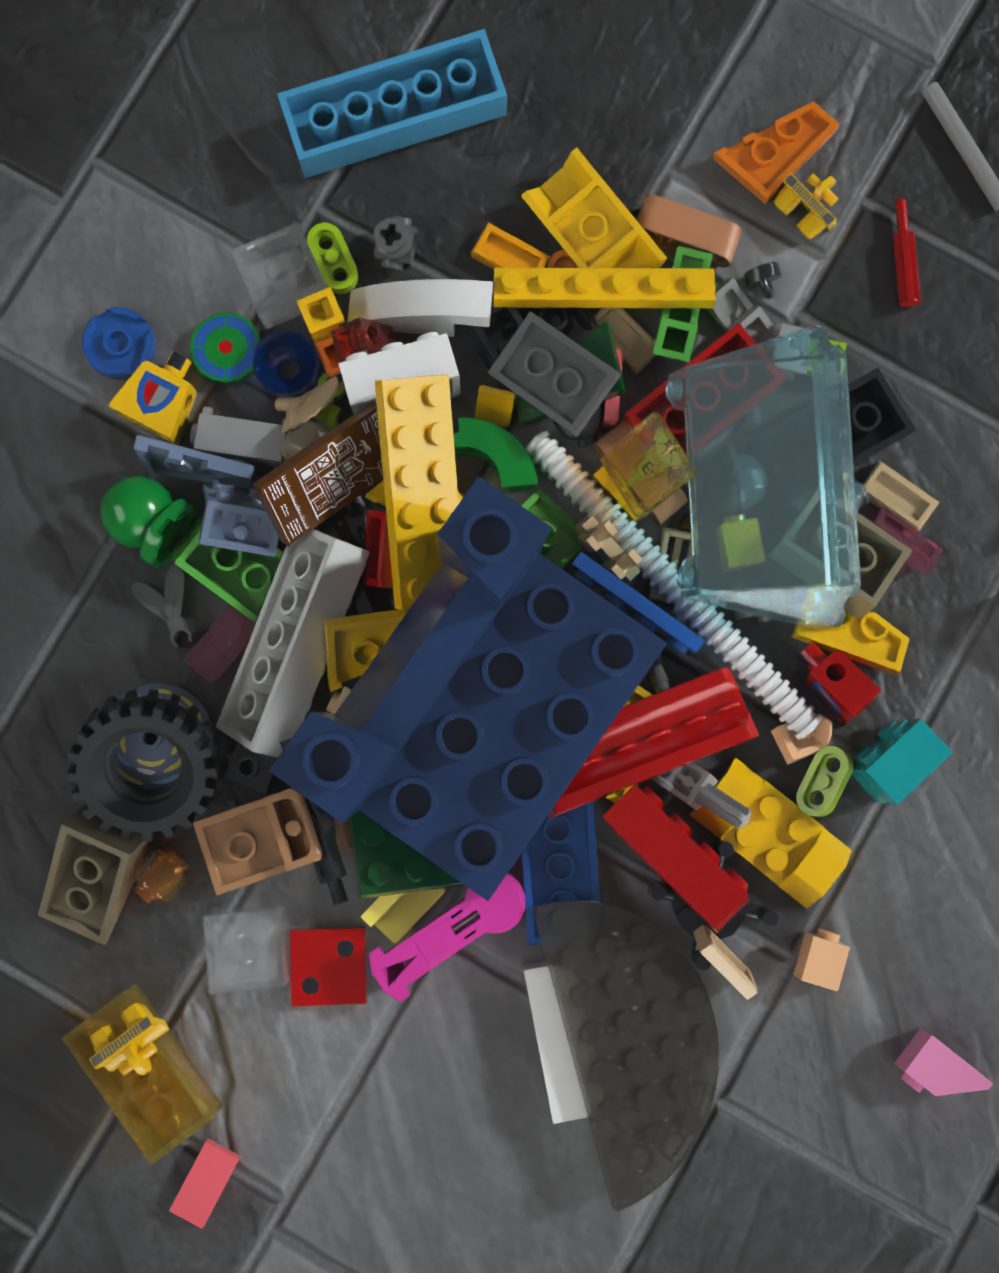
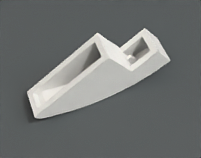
[347,279,493,337]

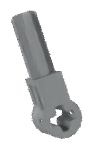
[651,762,751,829]

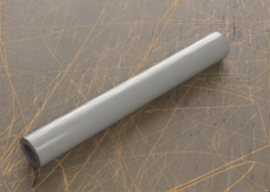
[922,82,999,212]

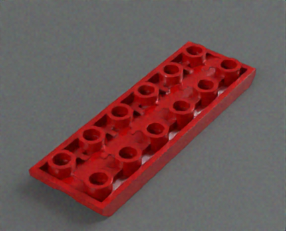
[548,667,759,819]

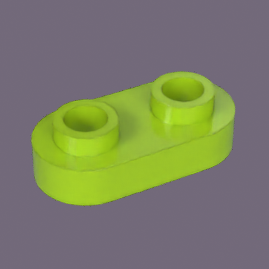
[307,222,358,294]
[796,746,854,817]

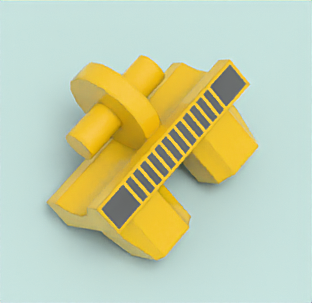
[773,173,839,240]
[89,1003,169,1076]

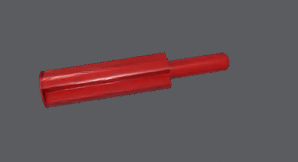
[893,198,921,307]

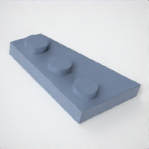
[133,435,259,490]

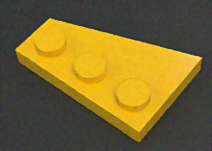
[792,585,910,675]

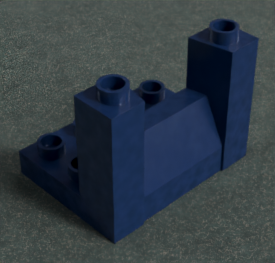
[269,476,667,901]

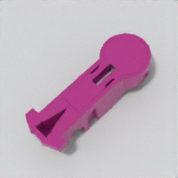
[369,873,525,1002]

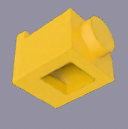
[297,287,345,343]

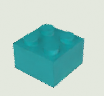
[851,719,953,805]

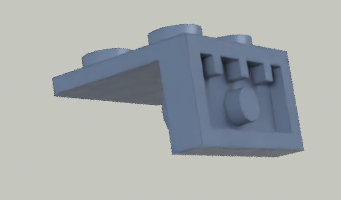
[199,480,279,557]

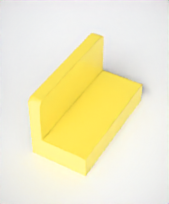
[360,888,446,943]

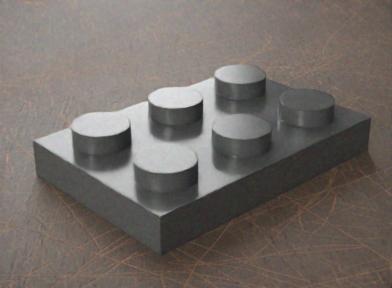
[488,311,621,437]

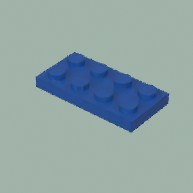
[572,552,705,654]
[522,802,603,945]

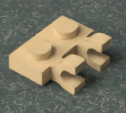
[574,516,643,581]

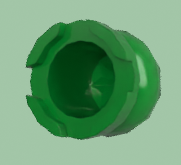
[100,475,198,568]

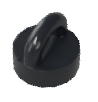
[744,261,782,299]

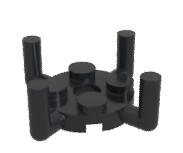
[647,840,779,970]

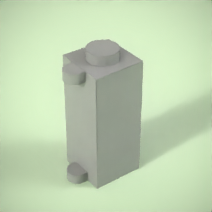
[190,407,289,468]

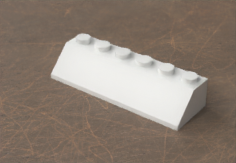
[216,529,370,758]

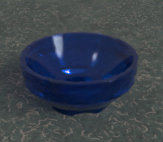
[252,330,319,397]

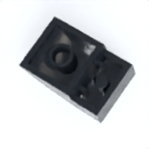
[467,307,599,392]

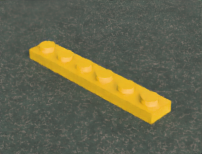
[494,268,716,309]

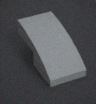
[706,278,774,349]

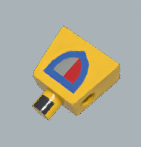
[108,351,197,445]

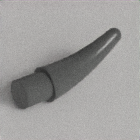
[649,653,670,694]

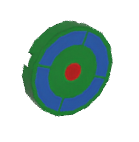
[190,312,263,385]

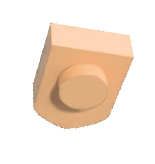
[771,713,832,765]

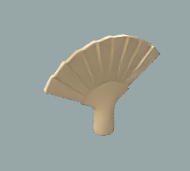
[275,376,339,434]

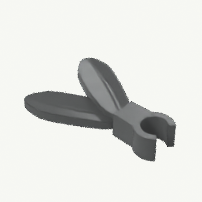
[131,564,196,650]

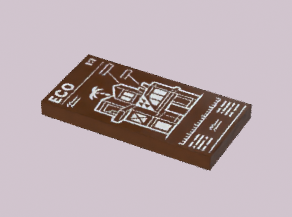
[253,401,383,547]

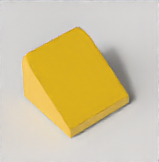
[475,385,515,427]

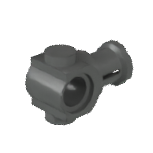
[374,215,418,271]

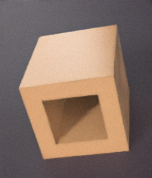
[793,928,850,991]

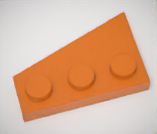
[713,101,840,204]

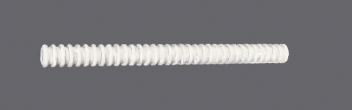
[525,431,823,739]

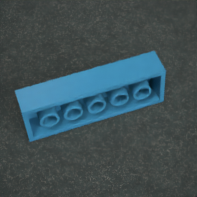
[277,29,507,178]

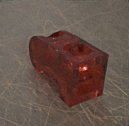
[331,317,394,363]

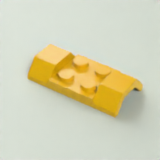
[521,147,667,268]
[689,757,852,909]

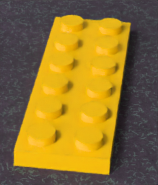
[374,374,459,610]

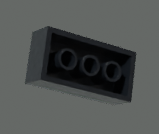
[744,368,916,510]

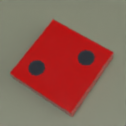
[290,926,367,1006]

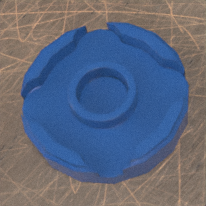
[82,307,156,380]

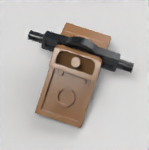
[193,738,352,906]

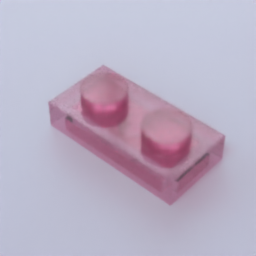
[872,507,942,575]
[183,605,256,684]

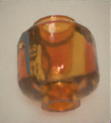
[132,847,190,904]

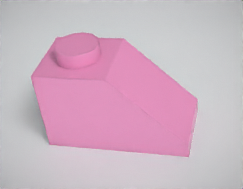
[894,1028,993,1096]

